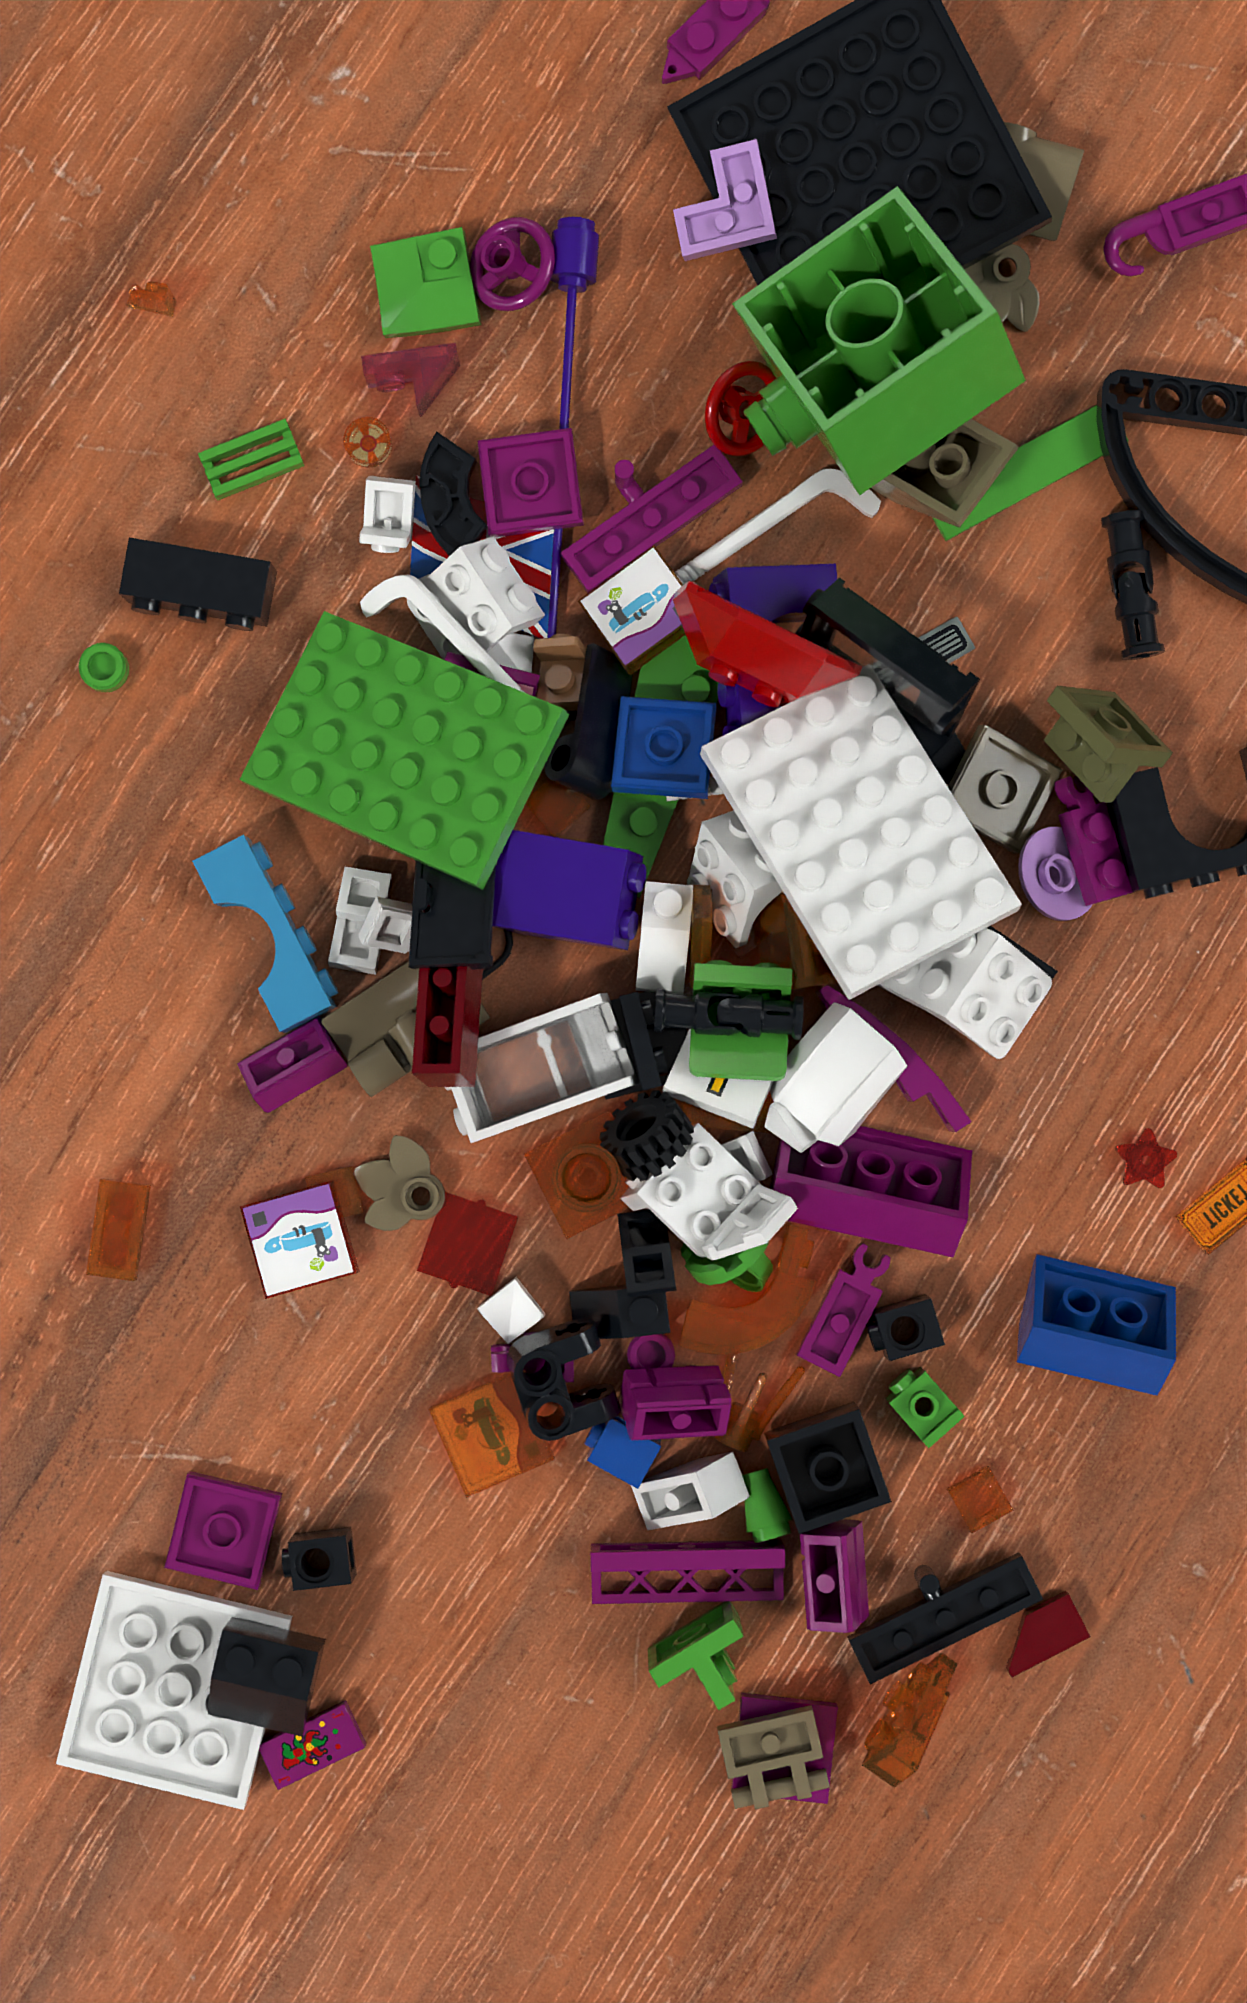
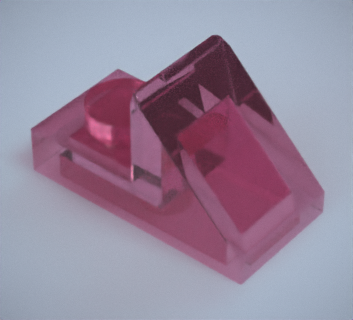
[361,343,460,417]

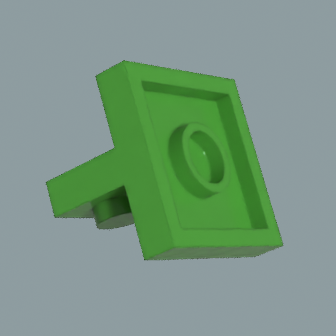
[648,1601,744,1710]

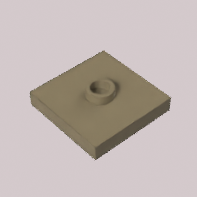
[948,725,1063,854]

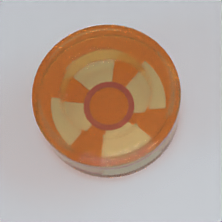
[343,417,392,468]

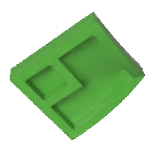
[370,227,481,338]

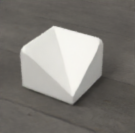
[477,1277,545,1344]

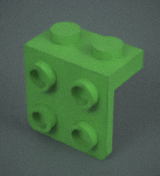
[689,960,793,1081]

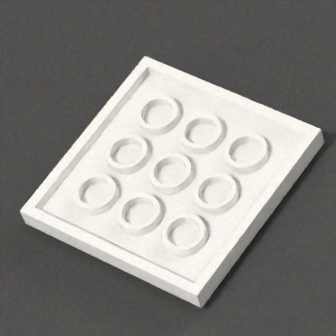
[56,1571,293,1810]

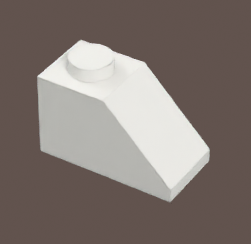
[635,881,694,995]
[631,1451,750,1530]

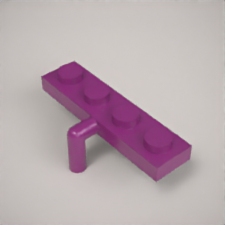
[561,445,743,595]

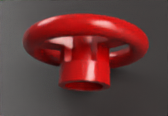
[705,361,776,456]

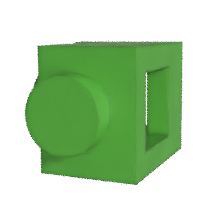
[885,1367,965,1448]

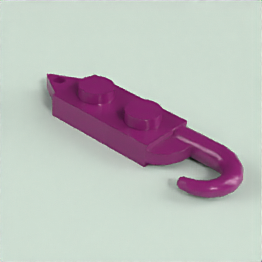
[662,0,770,84]
[1103,173,1247,277]

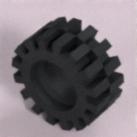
[599,1090,694,1181]

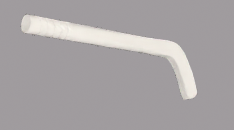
[673,468,881,586]
[360,574,525,693]

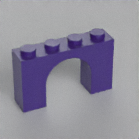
[709,563,837,736]

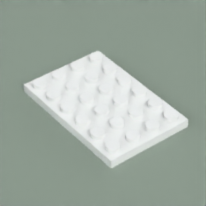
[700,664,1022,1000]

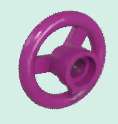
[470,217,555,311]

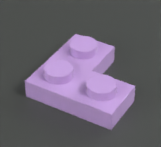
[673,139,777,261]

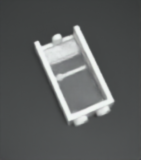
[444,993,639,1143]

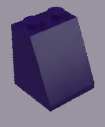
[493,830,646,951]

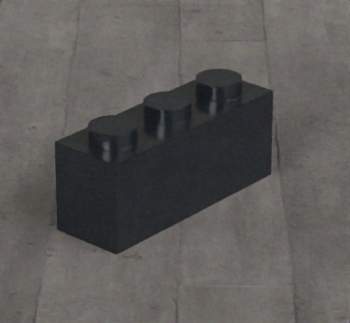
[119,537,277,631]

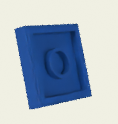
[611,696,717,799]

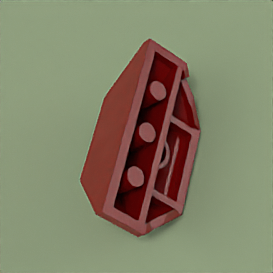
[673,581,863,707]

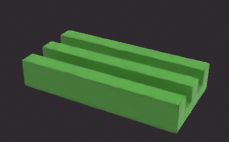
[198,419,305,501]

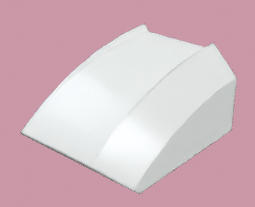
[769,1002,907,1146]

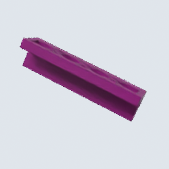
[590,1540,785,1604]

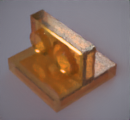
[755,892,839,990]

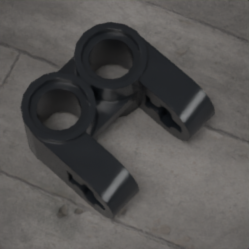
[507,1318,621,1441]

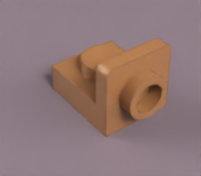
[533,634,586,711]

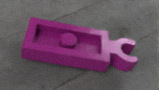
[1055,776,1133,906]
[796,1242,890,1377]

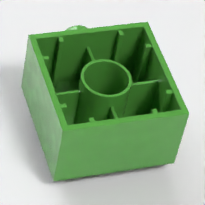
[732,186,1026,496]

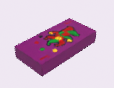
[259,1700,367,1790]

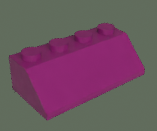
[770,1126,972,1258]

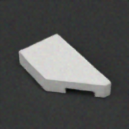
[701,1184,798,1261]

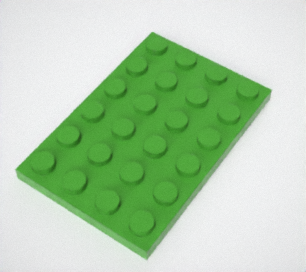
[239,611,569,890]

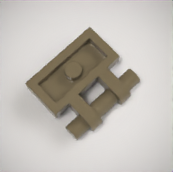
[717,1705,830,1810]

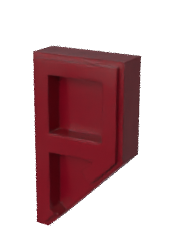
[1006,1590,1091,1677]

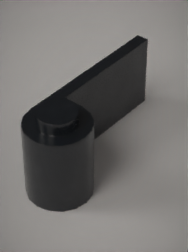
[545,643,634,800]

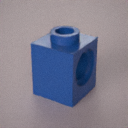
[584,1415,661,1489]

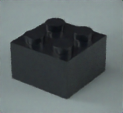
[764,1401,892,1534]

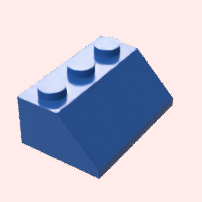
[1017,1254,1176,1396]

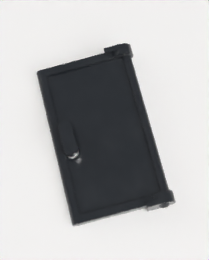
[408,861,496,970]

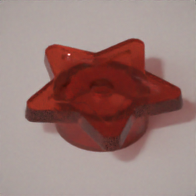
[1115,1128,1177,1189]

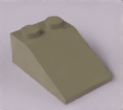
[871,419,1018,528]

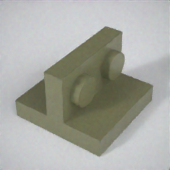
[1044,686,1173,803]

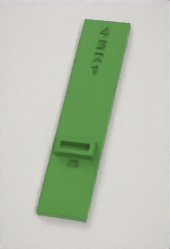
[932,405,1129,541]

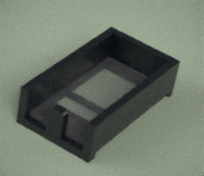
[795,577,980,760]

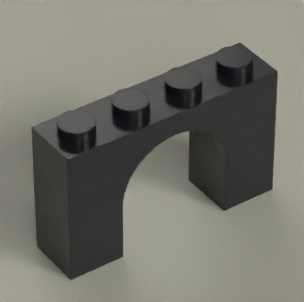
[1106,747,1247,899]

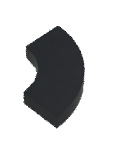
[419,431,488,556]

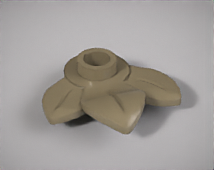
[965,244,1040,332]
[354,1135,445,1231]

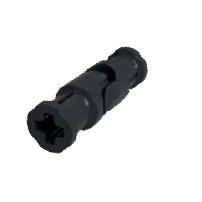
[1101,510,1165,660]
[654,989,804,1040]

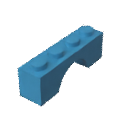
[192,835,338,1033]

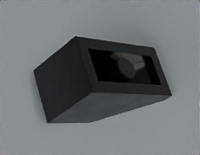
[569,1284,670,1339]

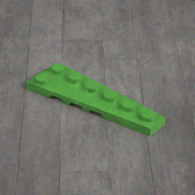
[603,625,718,899]

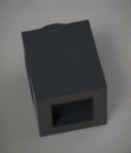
[866,1294,945,1361]
[282,1527,357,1591]

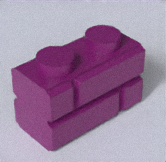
[619,1365,732,1441]
[800,1519,869,1633]

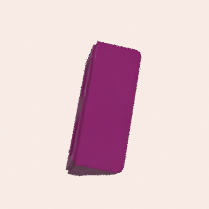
[237,1016,347,1113]

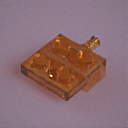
[862,1653,958,1788]

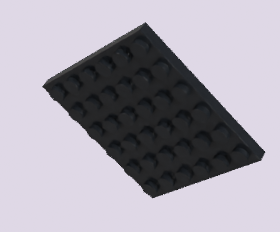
[667,0,1052,286]

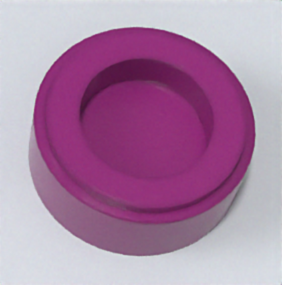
[627,1334,675,1369]

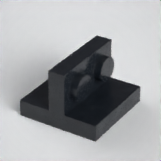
[604,992,687,1100]

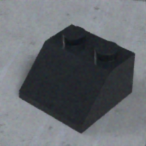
[208,1617,326,1736]

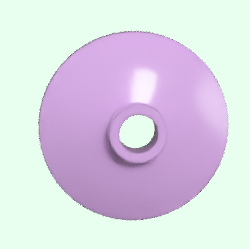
[1018,827,1093,921]

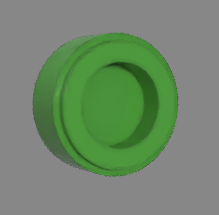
[79,643,129,693]

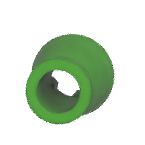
[742,1468,793,1543]

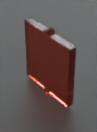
[417,1191,518,1296]

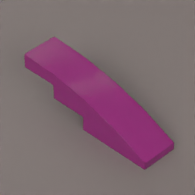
[816,985,972,1132]

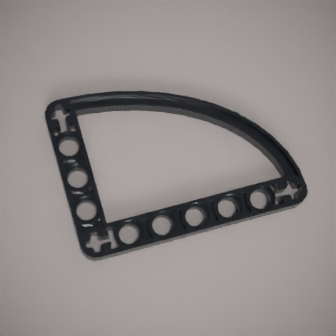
[1096,369,1247,604]

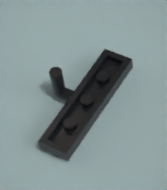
[847,1552,1043,1685]

